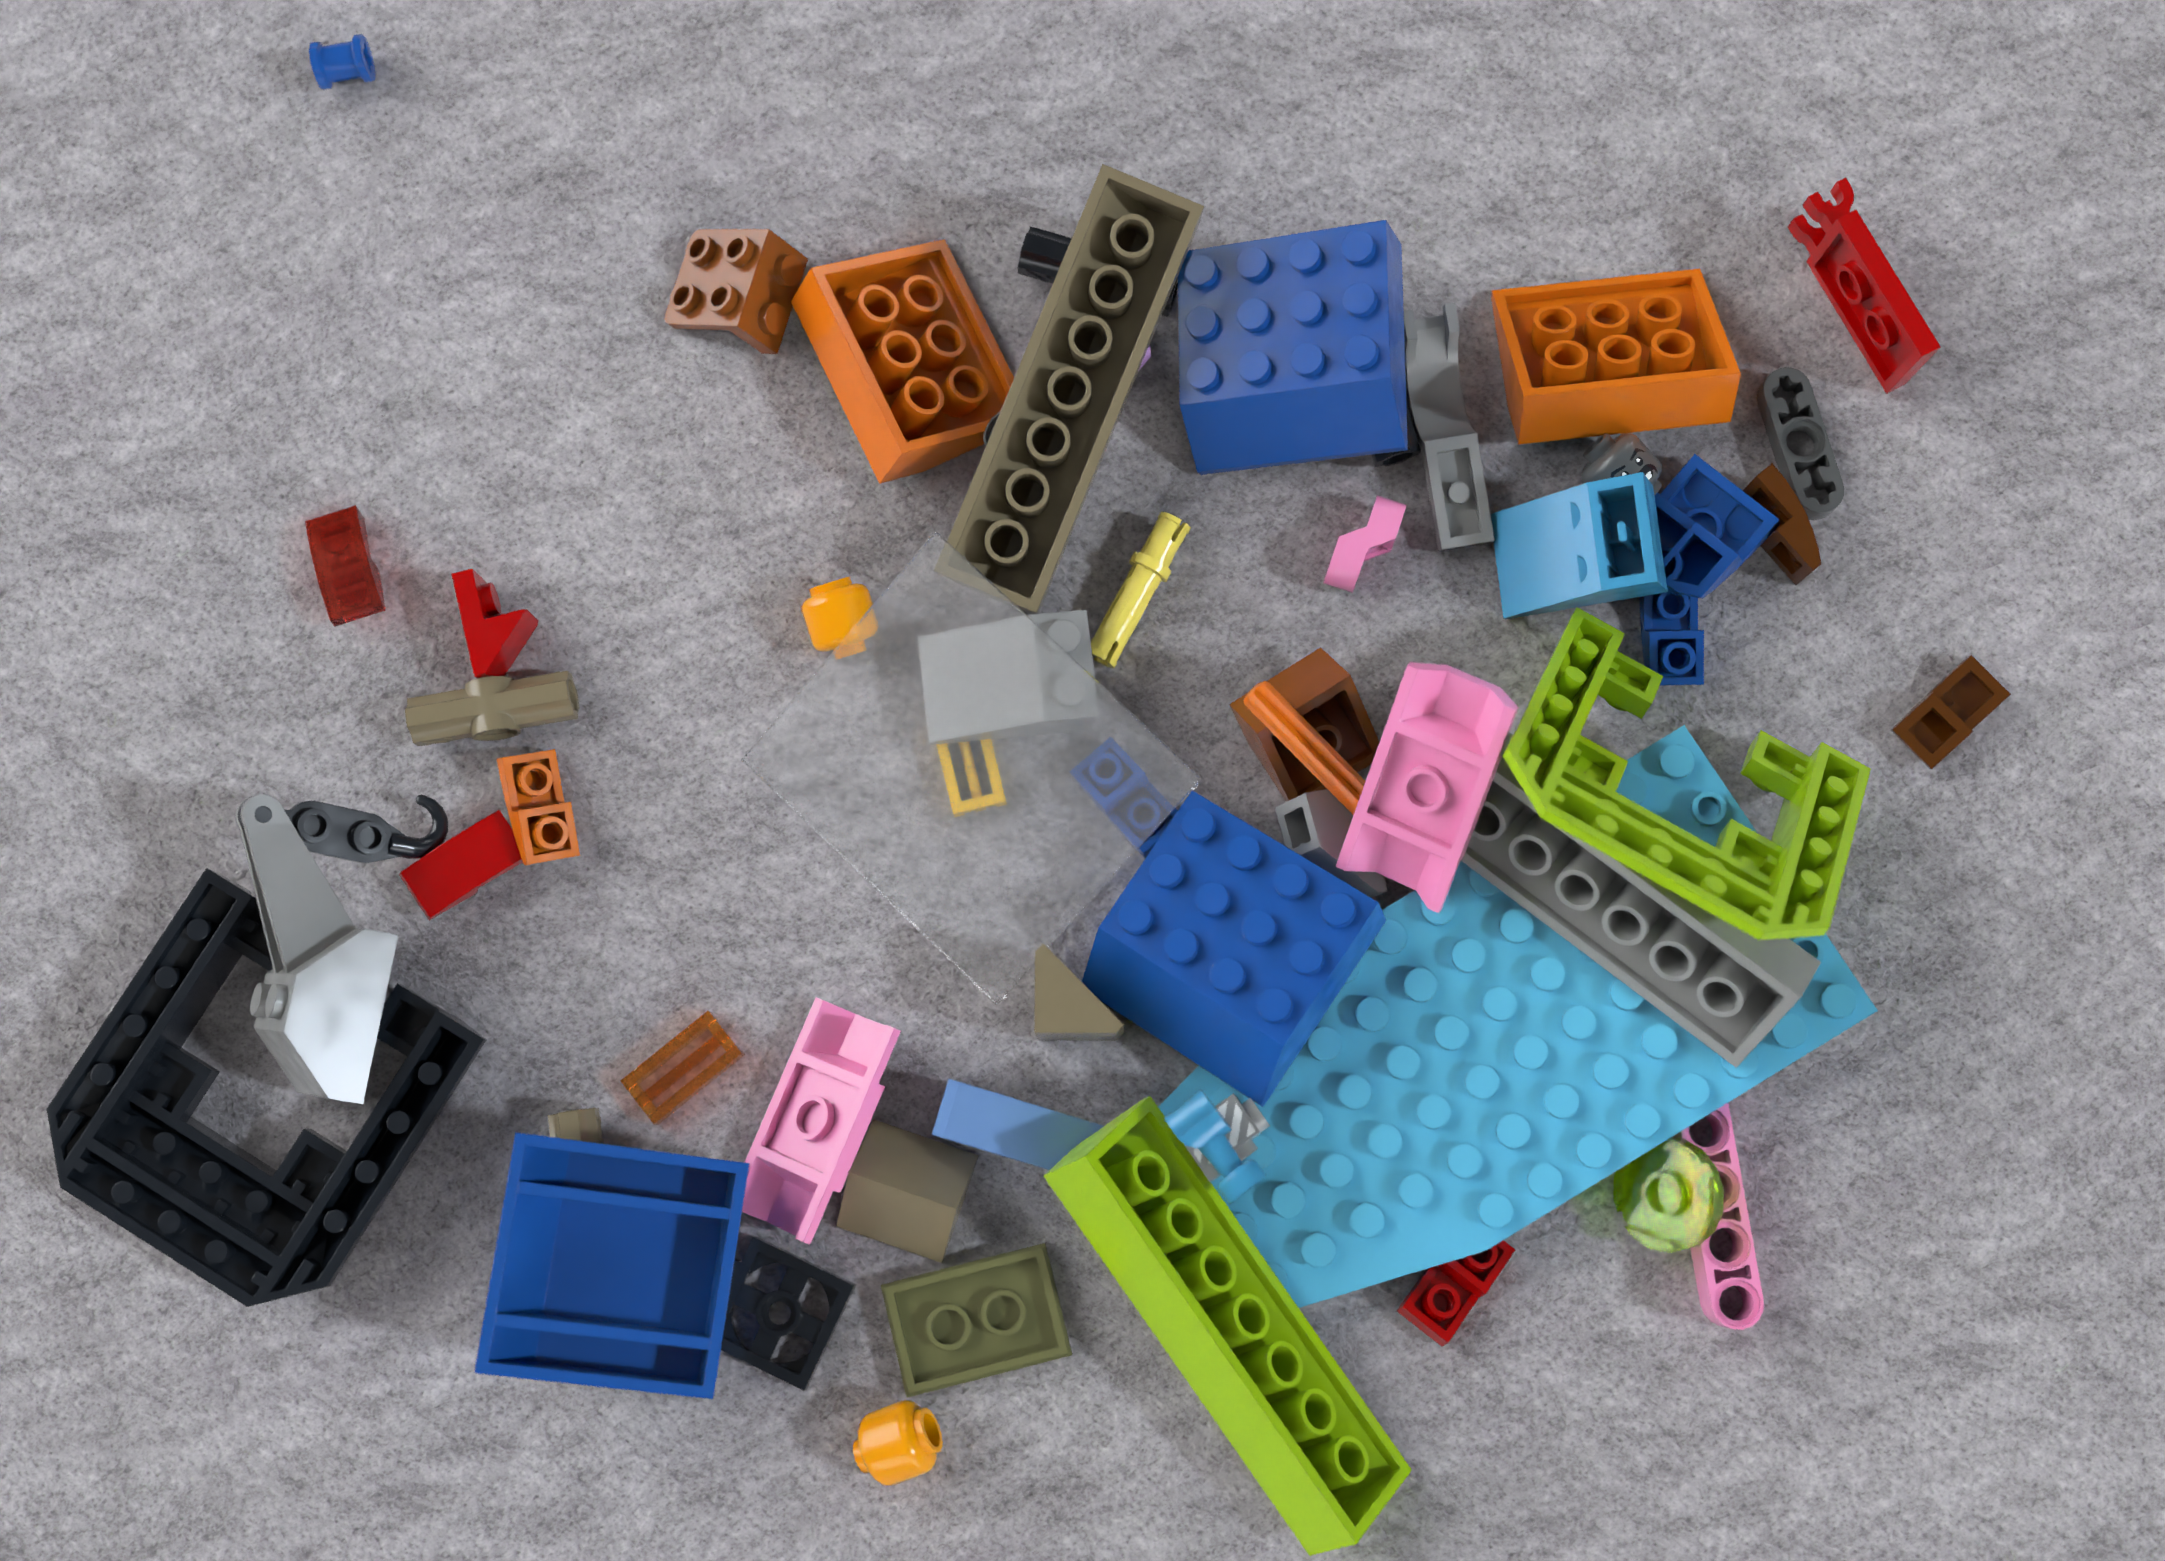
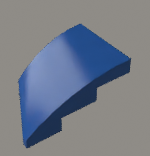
[1655,454,1781,599]

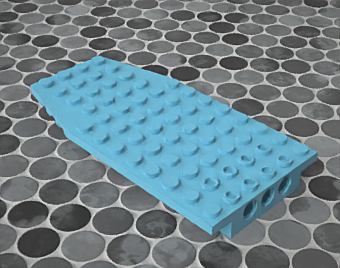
[1159,725,1878,1308]

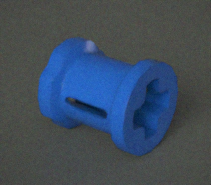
[309,34,375,90]

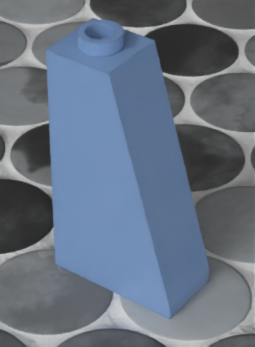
[932,1078,1103,1170]

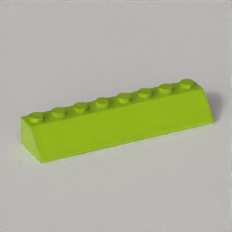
[1044,1096,1412,1556]

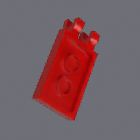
[1788,177,1941,394]

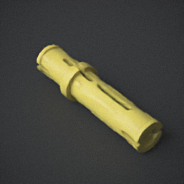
[1091,512,1191,669]

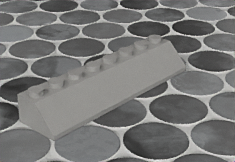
[1461,733,1821,1068]

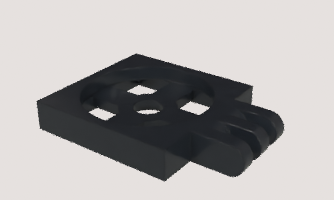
[721,1236,856,1391]

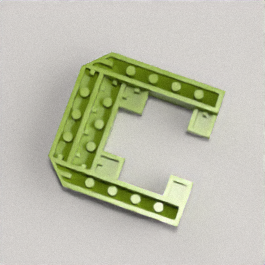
[1503,607,1871,940]

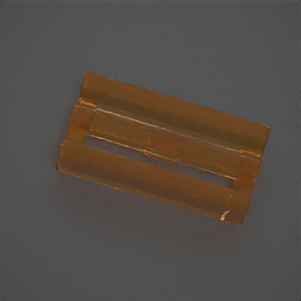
[620,1011,745,1125]

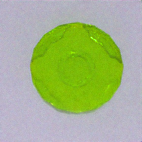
[1613,1137,1724,1253]

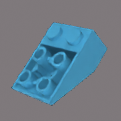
[1490,472,1668,620]

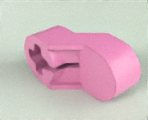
[1323,495,1407,593]

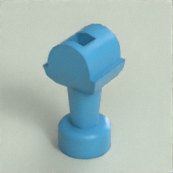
[1164,1090,1267,1204]

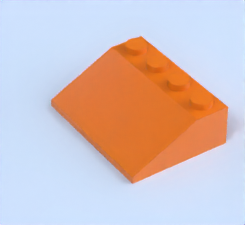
[791,239,1014,484]
[1491,268,1741,445]

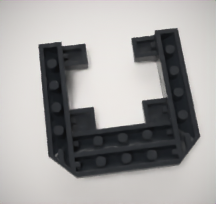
[47,868,487,1307]

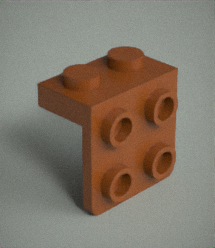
[664,229,808,354]

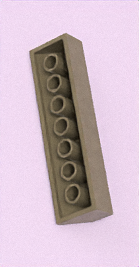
[935,164,1204,614]

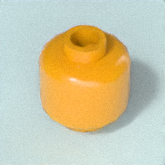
[801,576,880,660]
[853,1400,943,1486]

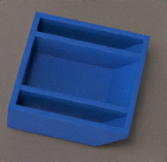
[1178,220,1408,475]
[1082,790,1386,1107]
[474,1132,749,1399]

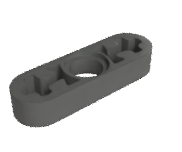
[1757,367,1844,520]

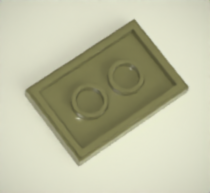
[881,1243,1073,1398]

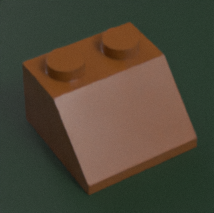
[1229,647,1380,802]

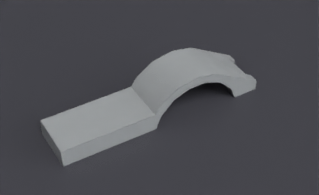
[1404,303,1495,552]

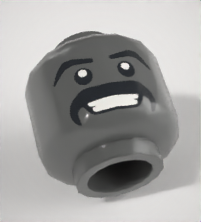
[1581,433,1662,496]

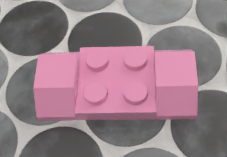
[1335,662,1519,913]
[742,997,901,1244]

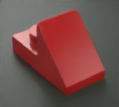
[451,568,538,679]

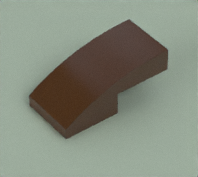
[1742,463,1821,586]
[1891,655,2011,769]

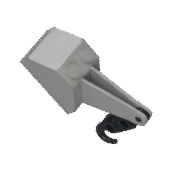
[235,795,448,1104]

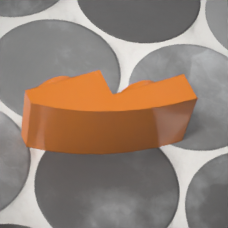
[497,749,580,865]

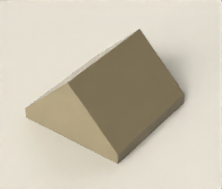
[1034,944,1124,1041]
[836,1119,979,1263]

